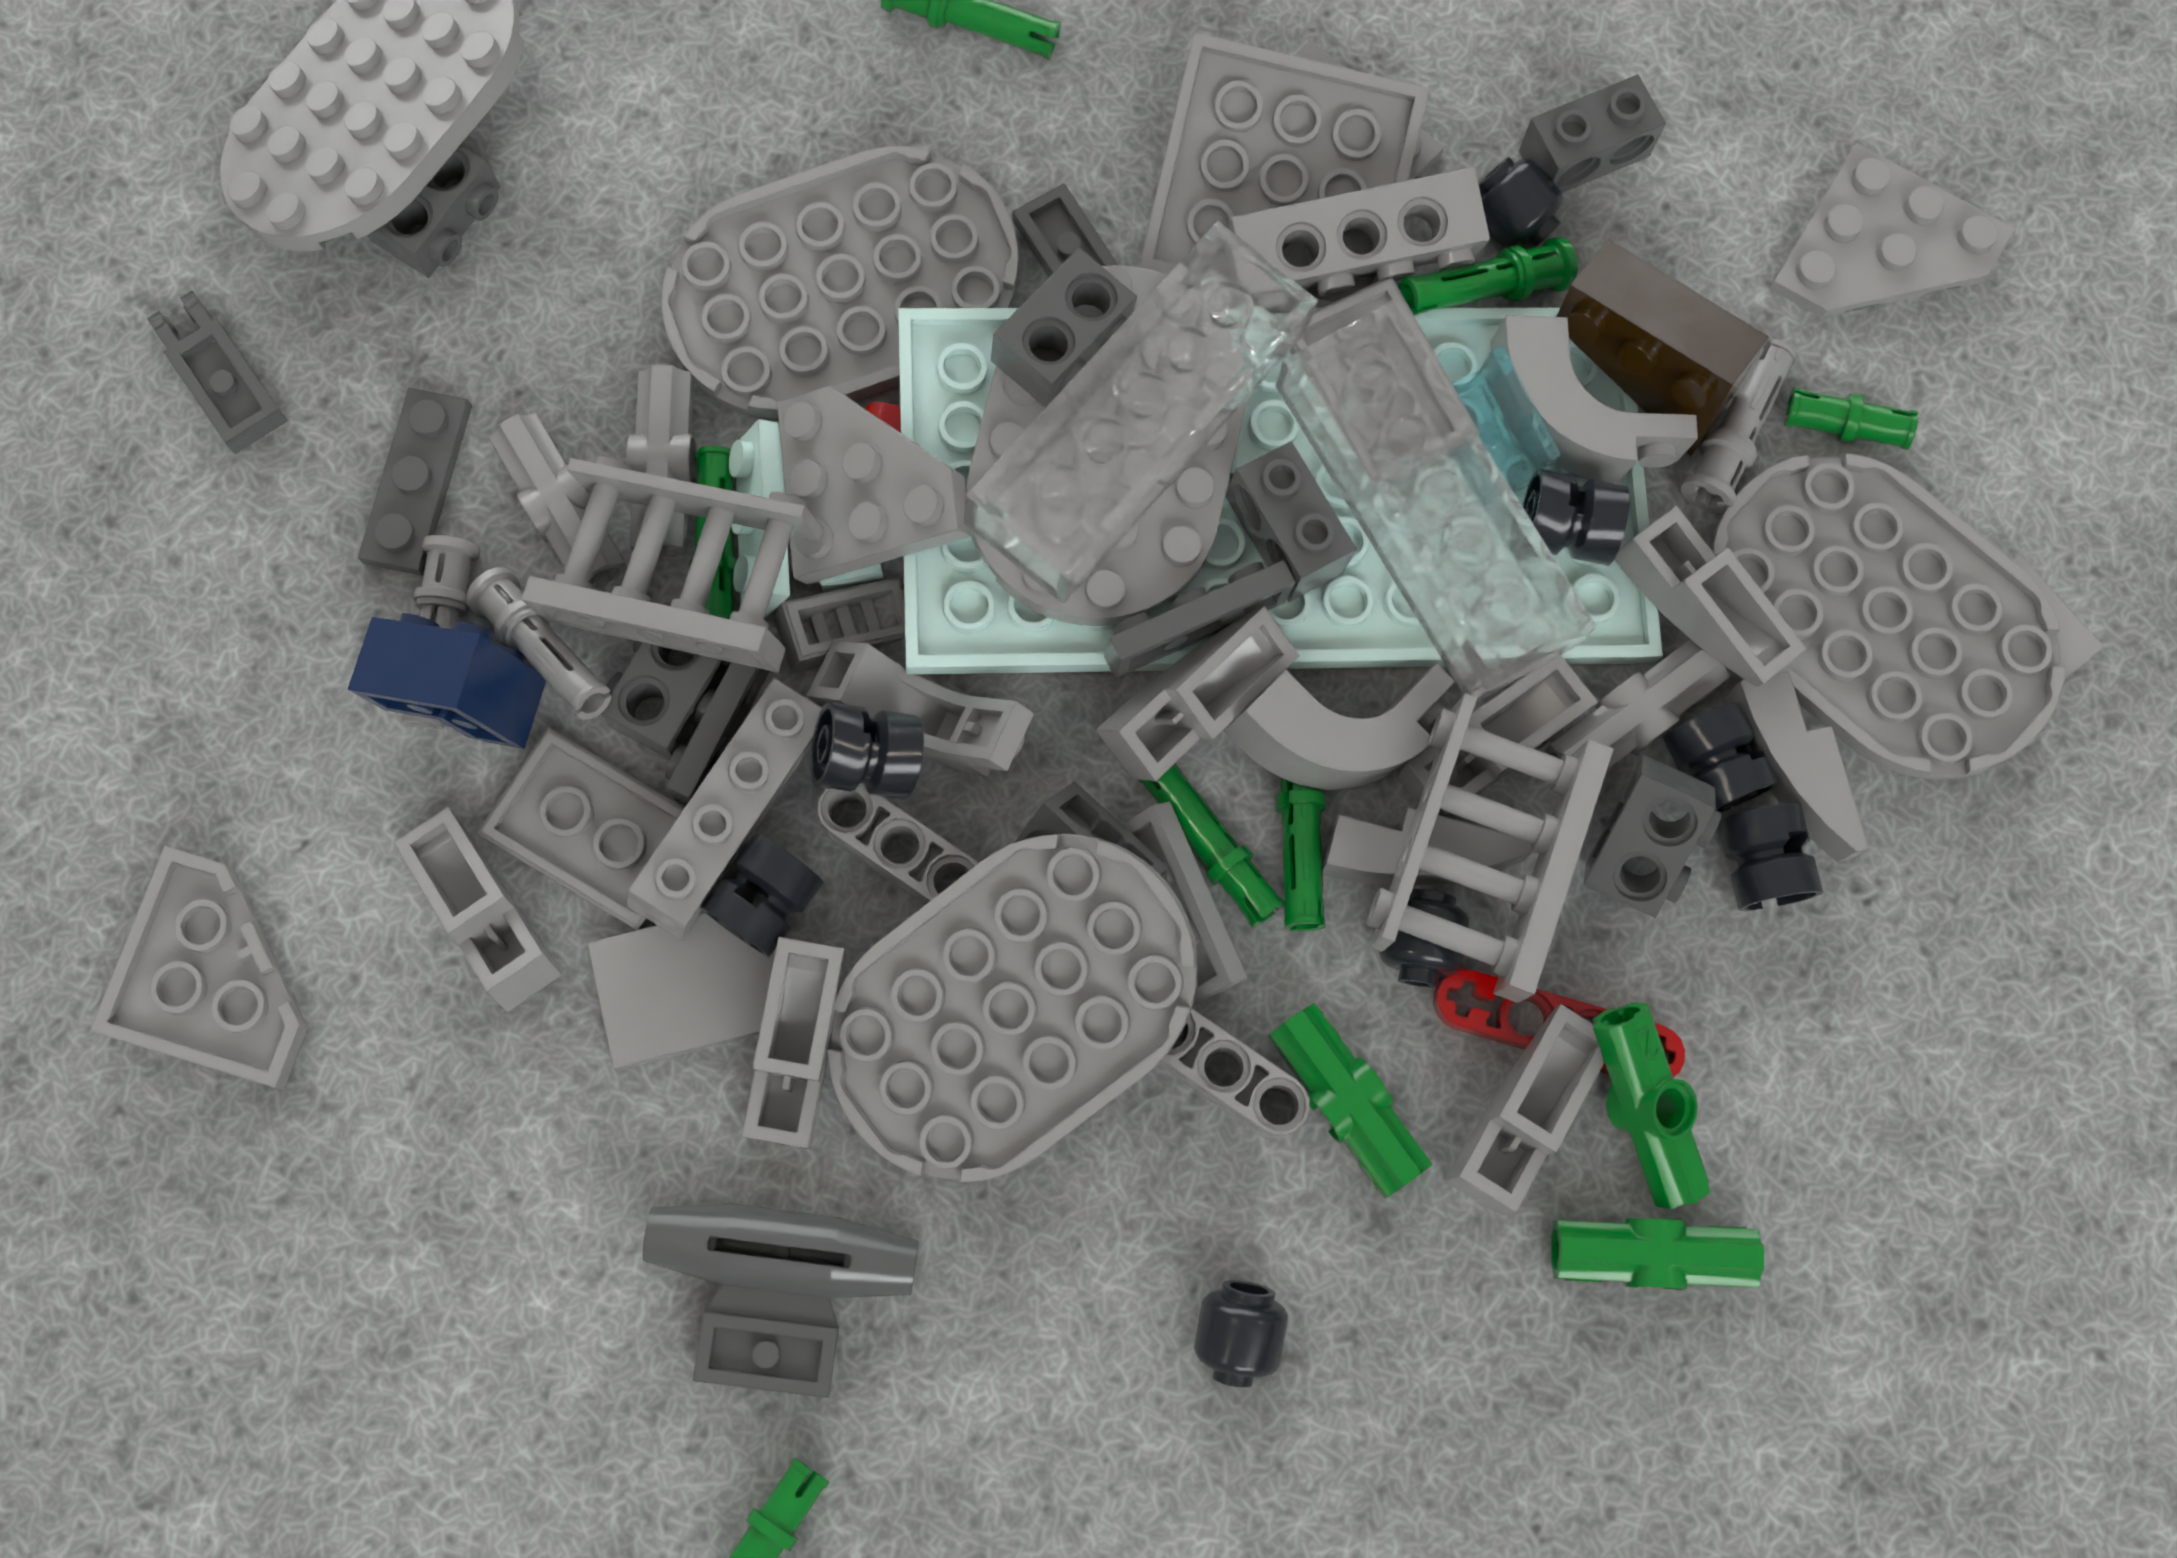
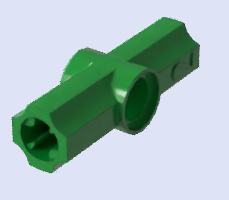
[1593,1002,1710,1209]
[1268,1003,1433,1199]
[1551,1218,1764,1290]

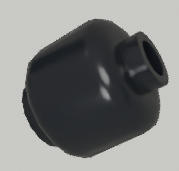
[1479,156,1563,248]
[1379,889,1469,988]
[1194,1280,1288,1388]

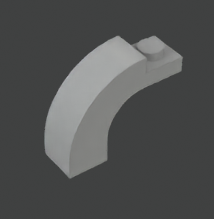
[1490,315,1698,483]
[806,641,1034,777]
[1223,664,1455,790]

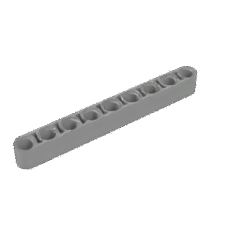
[818,783,1309,1139]

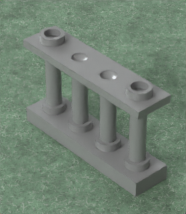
[521,456,824,672]
[1366,693,1614,1003]

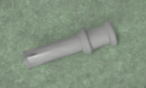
[1680,339,1797,514]
[401,535,480,730]
[466,568,611,720]

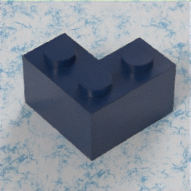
[347,613,546,749]

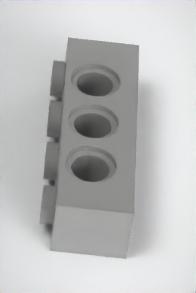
[1227,166,1490,308]
[627,678,822,941]

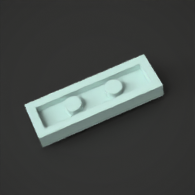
[729,419,790,618]

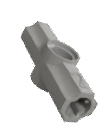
[626,365,697,557]
[489,413,627,591]
[1545,639,1730,771]

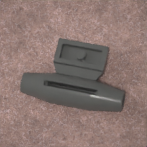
[642,1204,919,1398]

